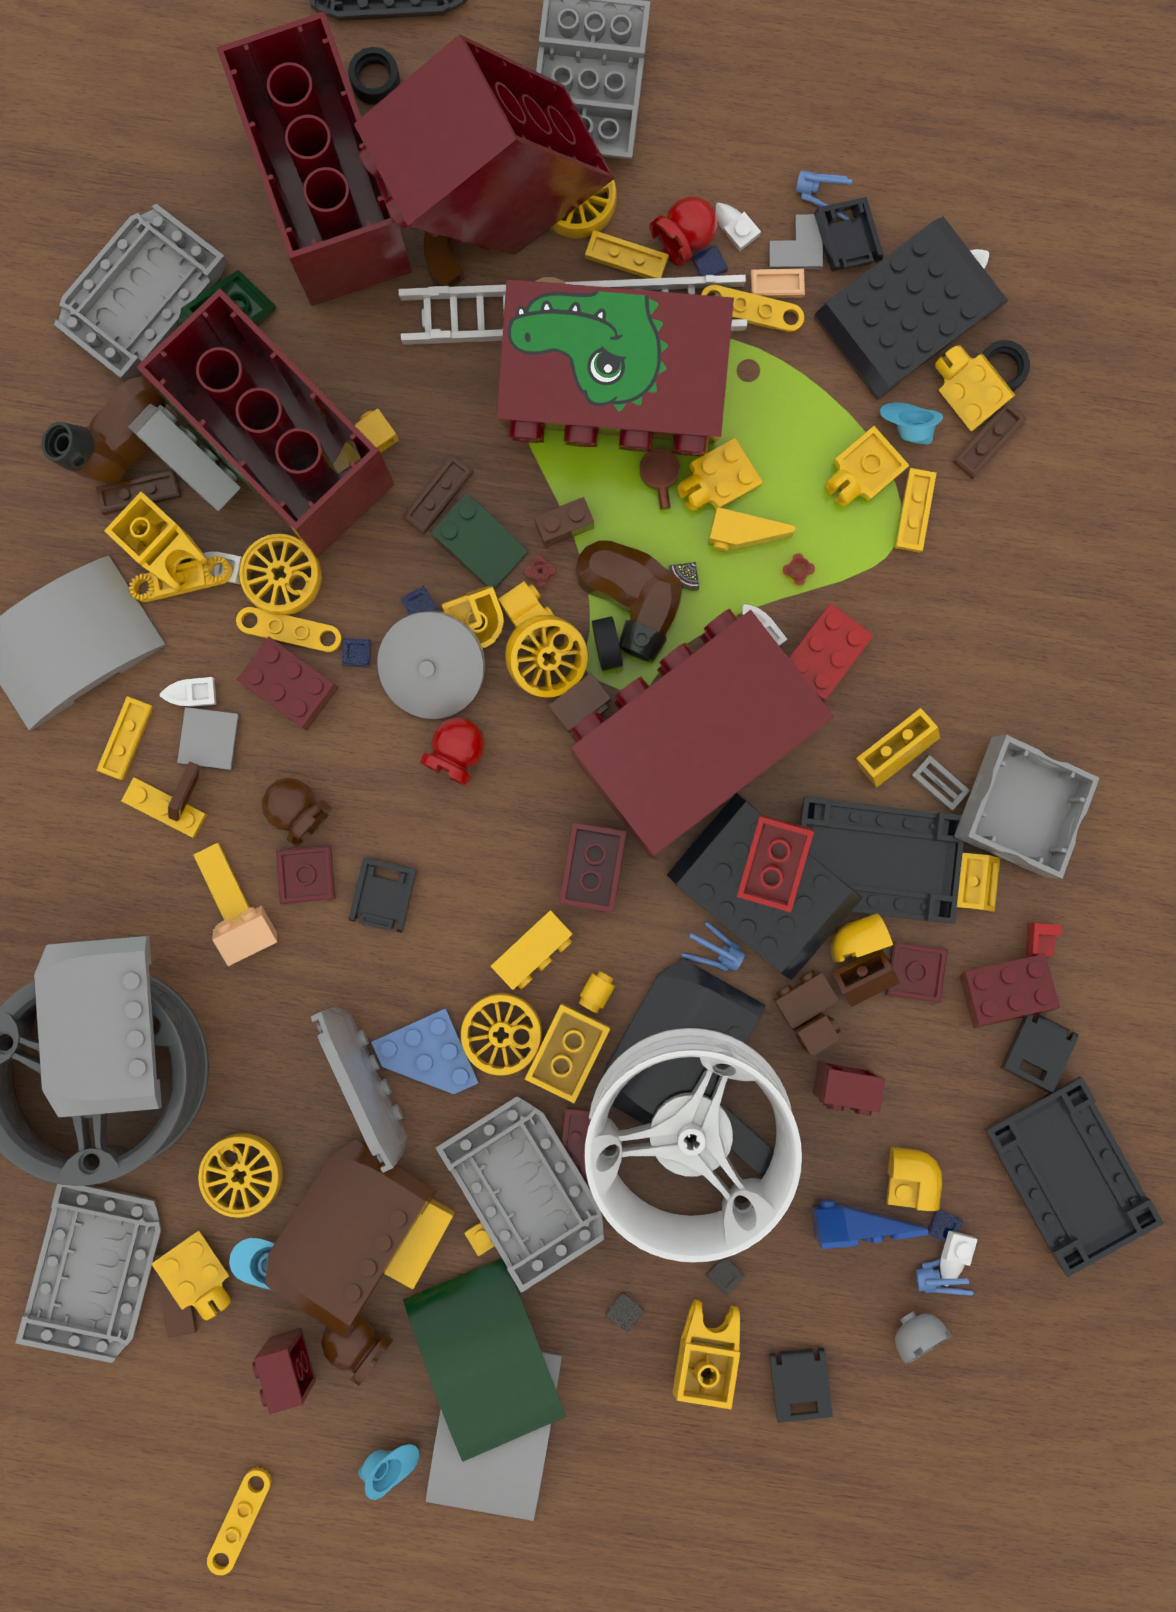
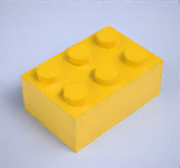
[525,1003,610,1103]

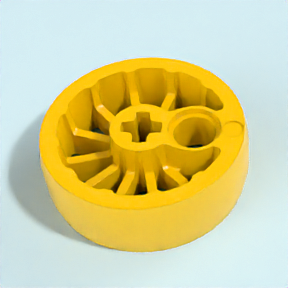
[551,180,617,239]
[239,534,322,615]
[505,615,588,698]
[460,993,542,1076]
[198,1133,283,1218]

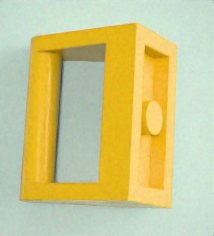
[957,853,1000,912]

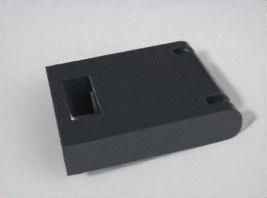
[814,197,883,272]
[349,858,417,933]
[1000,1014,1079,1093]
[769,1347,833,1423]

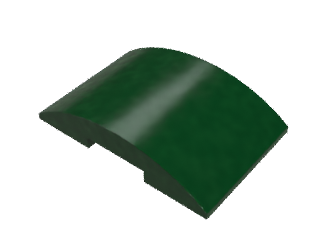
[403,1258,567,1462]

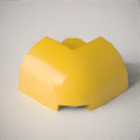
[441,586,504,649]
[830,913,893,962]
[886,1146,942,1211]

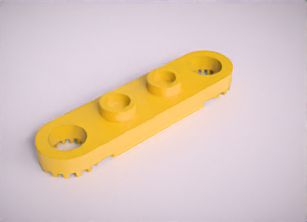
[701,285,804,333]
[129,556,233,602]
[236,607,342,653]
[207,1467,272,1575]

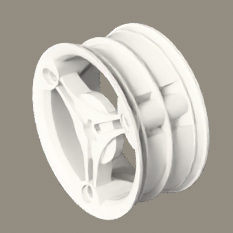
[585,1028,802,1262]

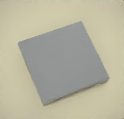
[177,707,240,770]

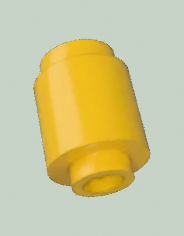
[579,971,616,1013]

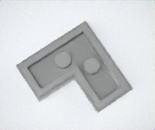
[769,214,823,270]

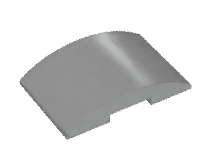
[536,0,651,160]
[0,555,166,731]
[426,1351,562,1521]

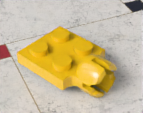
[935,345,1016,431]
[825,426,909,506]
[677,438,763,510]
[151,1230,231,1321]

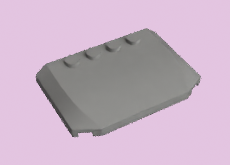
[54,204,227,382]
[34,936,162,1117]
[311,1006,408,1173]
[436,1096,604,1293]
[15,1184,162,1363]

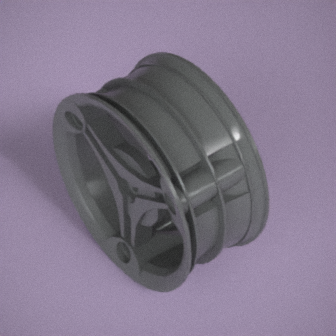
[0,974,209,1186]

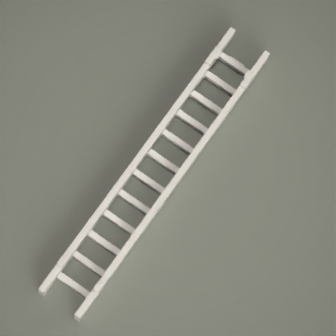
[399,275,747,345]

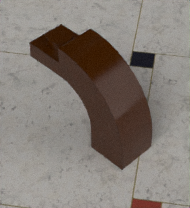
[424,231,464,287]

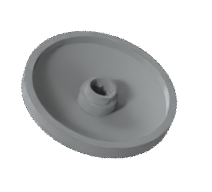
[377,610,486,719]

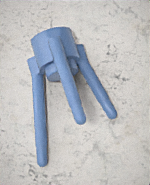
[796,170,852,220]
[681,921,745,972]
[916,1250,975,1296]

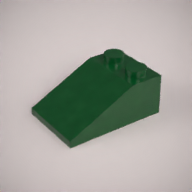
[177,270,276,328]
[431,493,528,590]

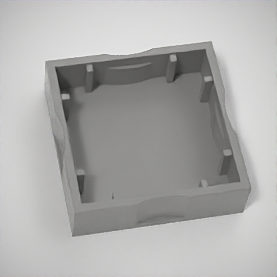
[954,735,1099,879]

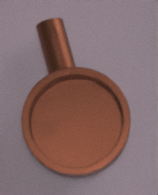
[640,448,680,510]

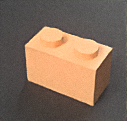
[212,906,277,966]

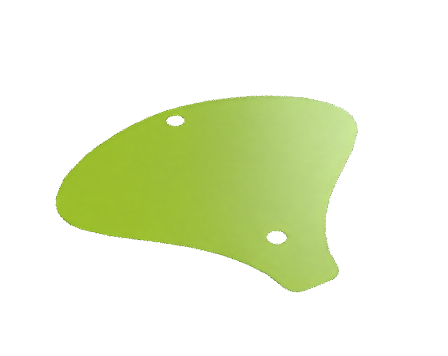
[528,339,902,690]

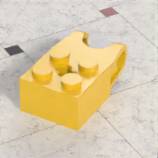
[104,492,208,592]
[672,1299,740,1409]

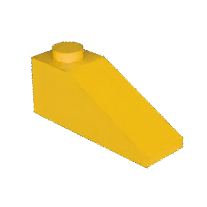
[333,408,399,475]
[708,507,796,552]

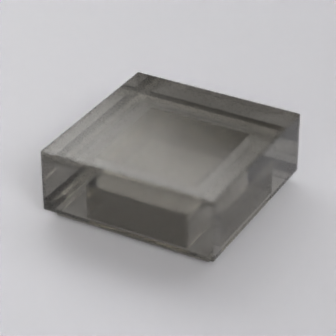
[706,1257,745,1295]
[606,1292,644,1332]

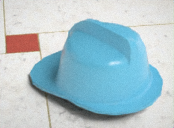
[880,402,943,445]
[229,1238,275,1290]
[358,1444,420,1500]

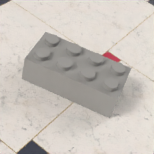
[128,403,241,511]

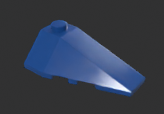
[812,1199,928,1249]

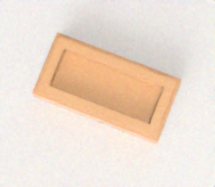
[750,269,805,298]

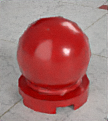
[649,197,718,266]
[420,718,485,786]

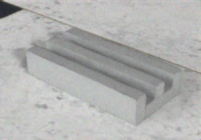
[910,755,970,811]

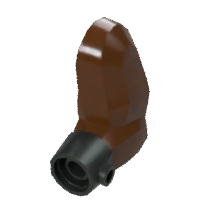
[41,376,167,483]
[575,540,682,663]

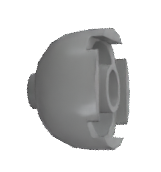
[894,1311,952,1365]

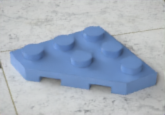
[371,1008,479,1094]

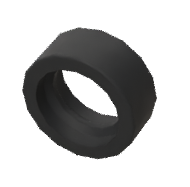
[348,47,400,104]
[983,340,1030,392]
[592,616,623,671]

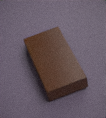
[168,761,199,822]

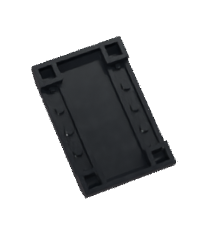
[814,216,1008,400]
[667,792,863,980]
[800,796,964,924]
[985,1076,1164,1277]

